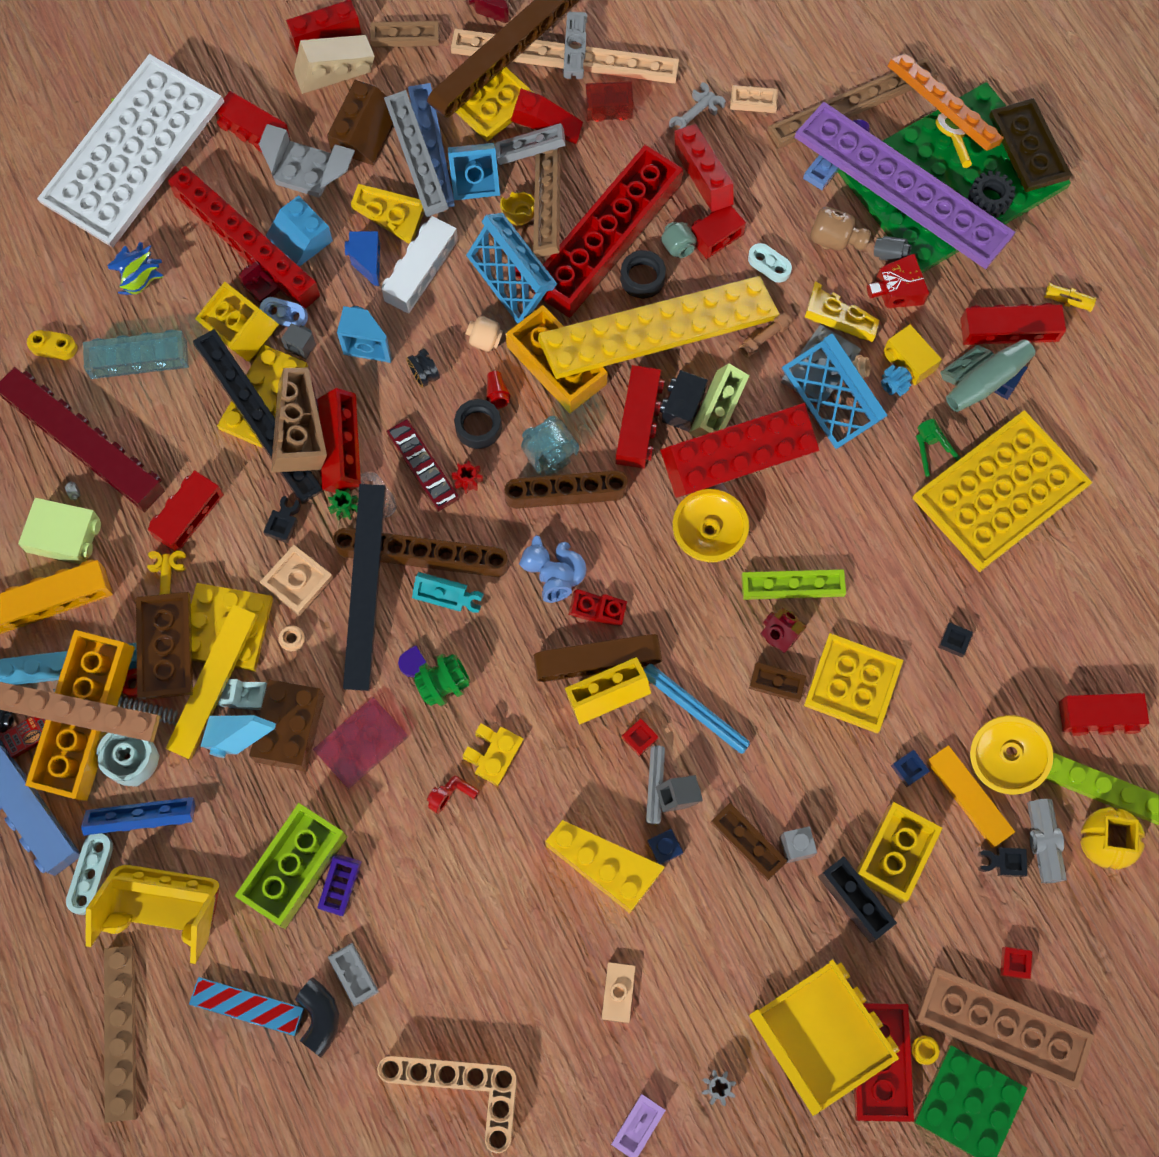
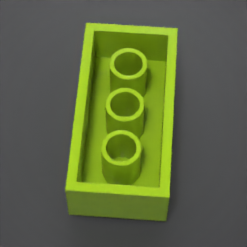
[235,803,348,929]

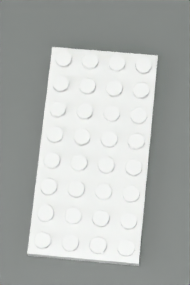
[37,54,224,248]

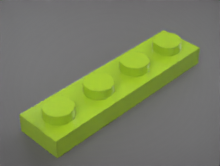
[741,569,846,600]

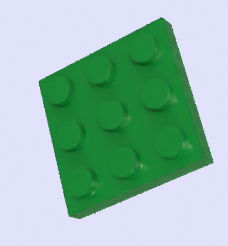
[913,1045,1028,1157]

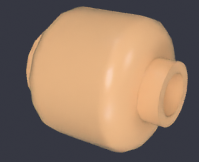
[466,316,503,352]

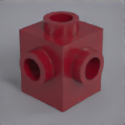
[760,607,807,653]

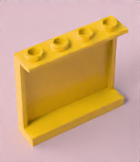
[749,959,900,1116]

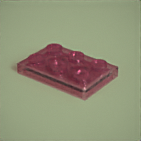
[313,697,408,789]

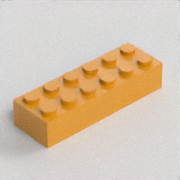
[25,630,135,801]

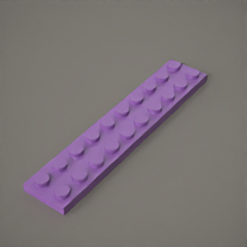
[795,102,1016,269]

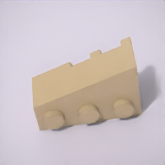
[294,35,375,94]

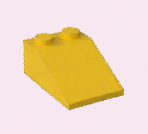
[195,281,279,362]

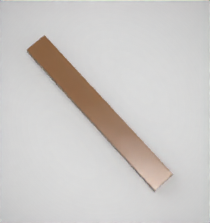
[767,57,938,149]

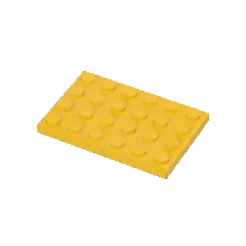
[912,410,1093,573]

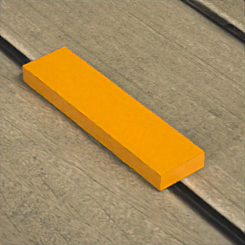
[926,745,1015,849]

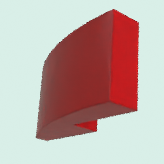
[568,589,627,626]

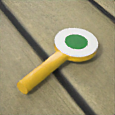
[936,113,972,168]

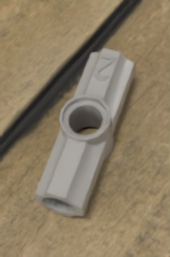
[1027,799,1067,884]

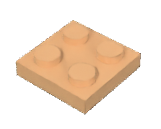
[260,545,333,616]

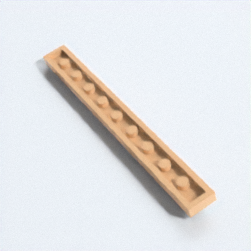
[451,29,679,84]

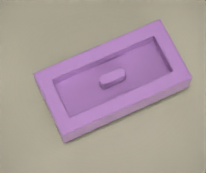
[611,1094,666,1157]

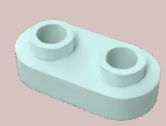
[748,243,792,282]

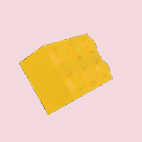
[856,802,943,904]

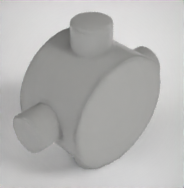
[65,482,81,500]

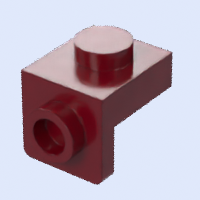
[239,261,280,304]

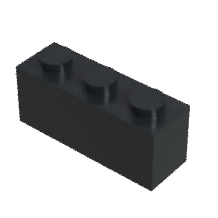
[818,856,897,943]

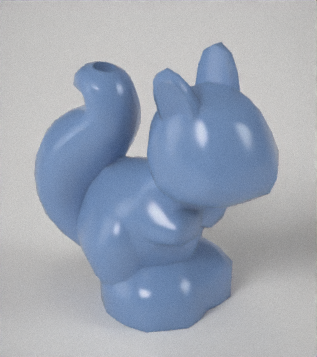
[519,535,587,603]

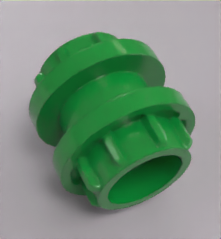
[414,654,470,706]

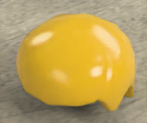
[500,192,534,225]

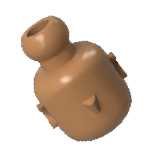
[810,207,871,251]

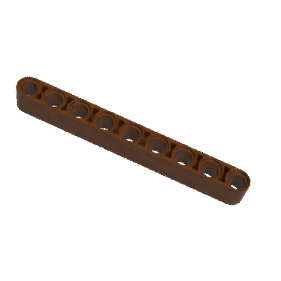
[427,0,580,118]

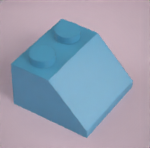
[448,143,500,200]
[266,195,333,267]
[337,306,392,363]

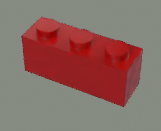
[286,0,362,54]
[215,91,290,153]
[147,470,224,552]
[1059,693,1150,736]

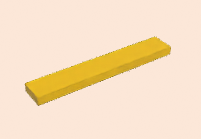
[165,604,258,760]

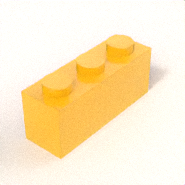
[565,657,651,725]

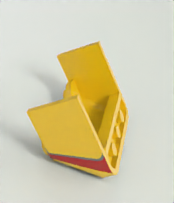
[86,865,219,964]

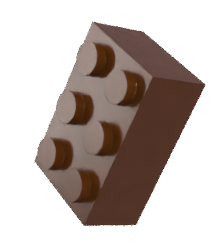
[249,679,325,772]

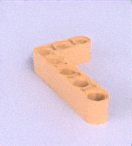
[377,1056,517,1153]

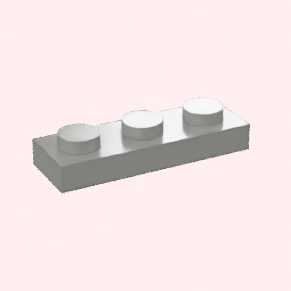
[495,123,566,165]

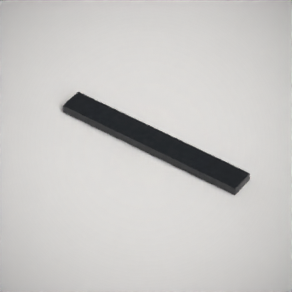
[193,329,323,504]
[343,484,386,691]

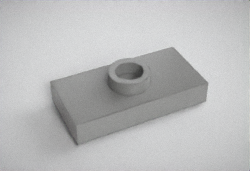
[328,943,379,1007]

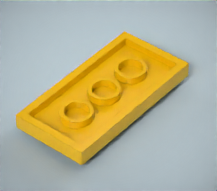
[217,344,308,448]

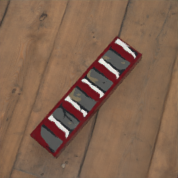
[386,419,459,512]

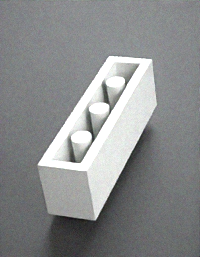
[381,216,458,314]

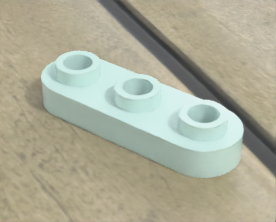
[66,833,113,915]

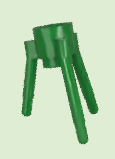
[915,419,961,477]

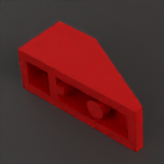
[511,88,583,144]

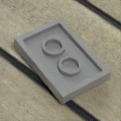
[781,324,862,407]

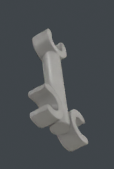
[669,82,726,129]

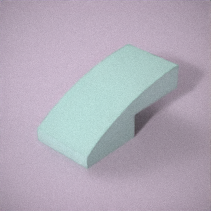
[217,679,267,710]

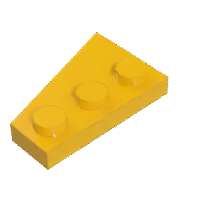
[351,184,424,244]
[804,281,879,342]

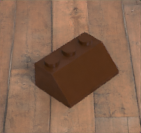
[327,80,393,166]

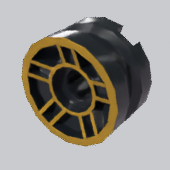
[406,348,440,388]

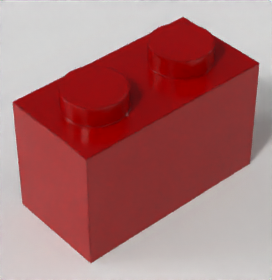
[691,206,746,259]

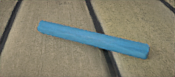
[644,664,750,754]

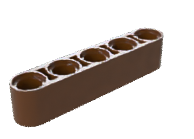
[504,470,628,509]
[533,634,663,682]

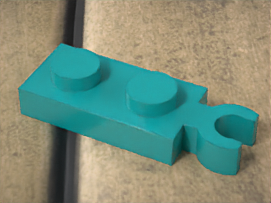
[412,572,484,613]

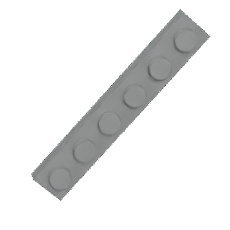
[384,90,449,217]

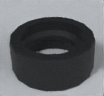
[620,250,666,299]
[454,399,502,449]

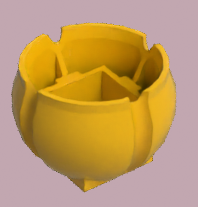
[1080,807,1145,870]

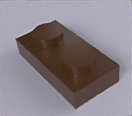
[749,662,806,702]

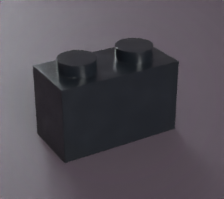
[659,370,708,432]

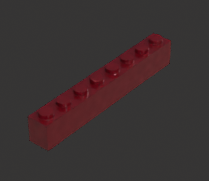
[0,367,165,513]

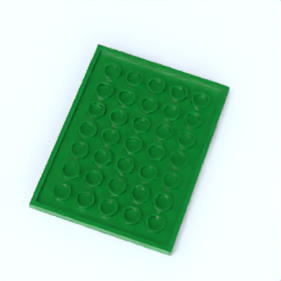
[837,82,1071,273]

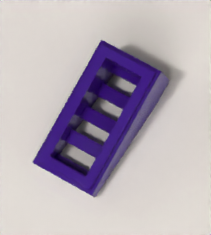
[317,854,362,916]

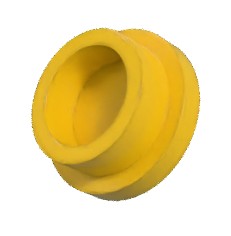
[911,1036,940,1065]

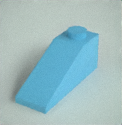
[200,715,276,758]

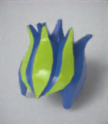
[107,242,163,295]

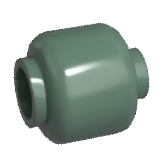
[661,222,697,258]

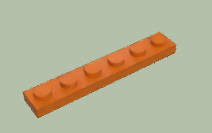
[888,54,1004,151]

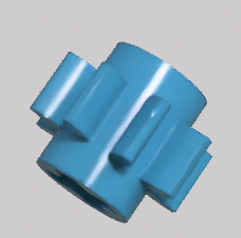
[881,365,912,396]

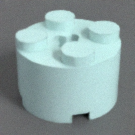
[97,733,160,786]

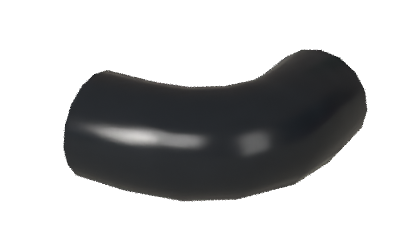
[295,977,339,1058]

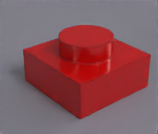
[621,718,659,757]
[1000,947,1032,980]

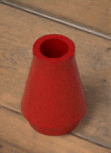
[486,371,511,409]

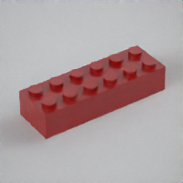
[660,403,820,498]

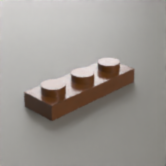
[710,803,788,881]

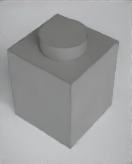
[780,826,817,863]

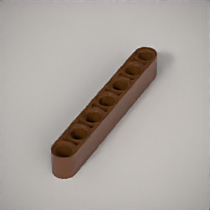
[333,528,508,577]

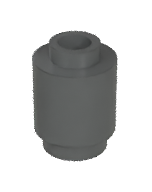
[874,236,911,262]

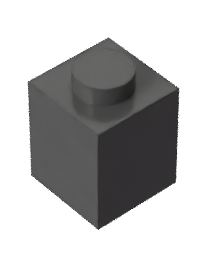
[656,775,703,812]

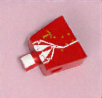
[867,254,929,308]

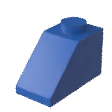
[345,231,381,286]

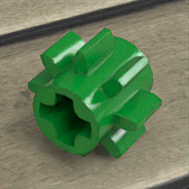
[328,488,358,521]

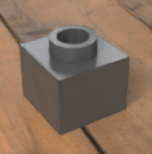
[281,323,316,360]

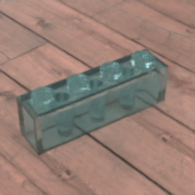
[83,330,189,379]

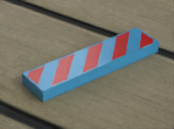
[189,977,305,1036]

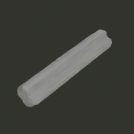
[646,745,665,825]

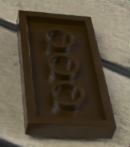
[989,98,1072,192]

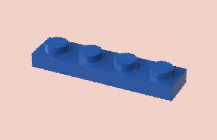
[81,797,195,835]

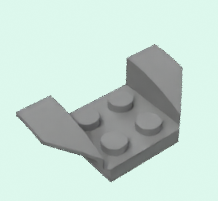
[259,124,355,198]

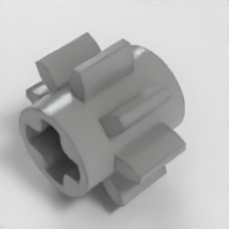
[701,1070,736,1106]

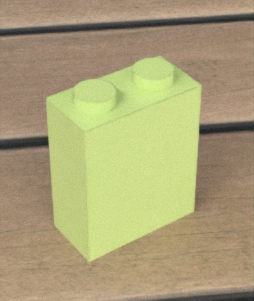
[18,498,101,564]

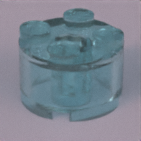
[521,416,579,475]

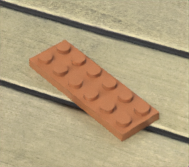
[915,967,1095,1089]

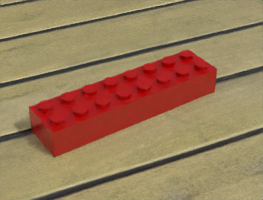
[531,145,683,318]

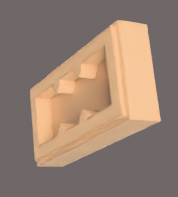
[730,85,778,113]
[601,962,635,1023]

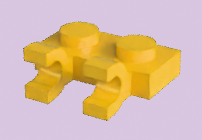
[463,723,524,786]

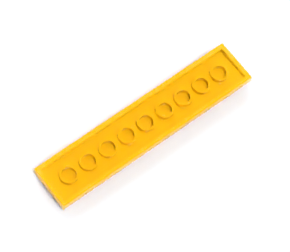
[538,276,779,379]

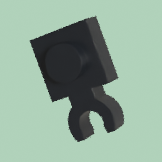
[263,496,301,543]
[978,847,1028,877]

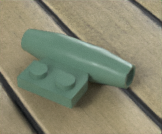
[940,339,1036,412]

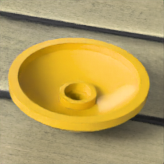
[672,489,749,562]
[970,715,1053,795]

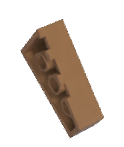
[271,367,327,473]

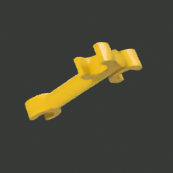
[147,551,186,595]

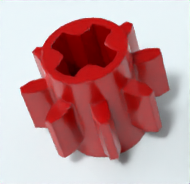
[452,461,483,494]

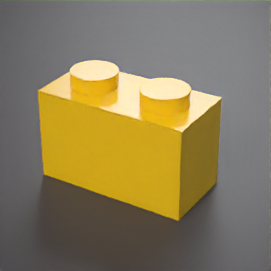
[883,325,942,386]

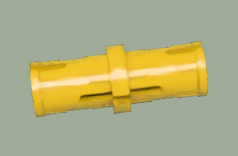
[1044,283,1096,312]

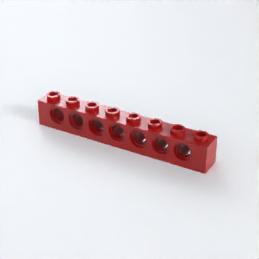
[168,166,320,309]

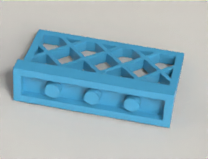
[466,213,557,324]
[781,333,887,450]

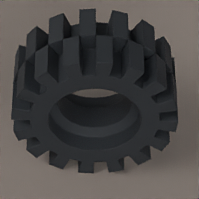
[968,171,1015,218]

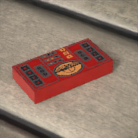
[0,717,46,759]

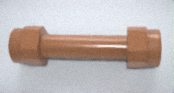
[739,313,792,358]

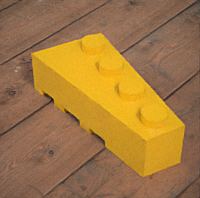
[545,820,665,913]

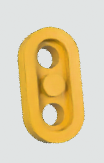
[27,330,78,360]

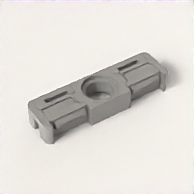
[564,12,587,79]

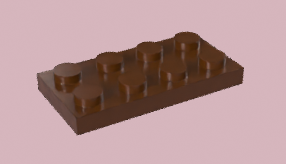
[136,592,193,700]

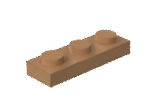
[370,21,439,47]

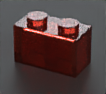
[585,81,634,122]

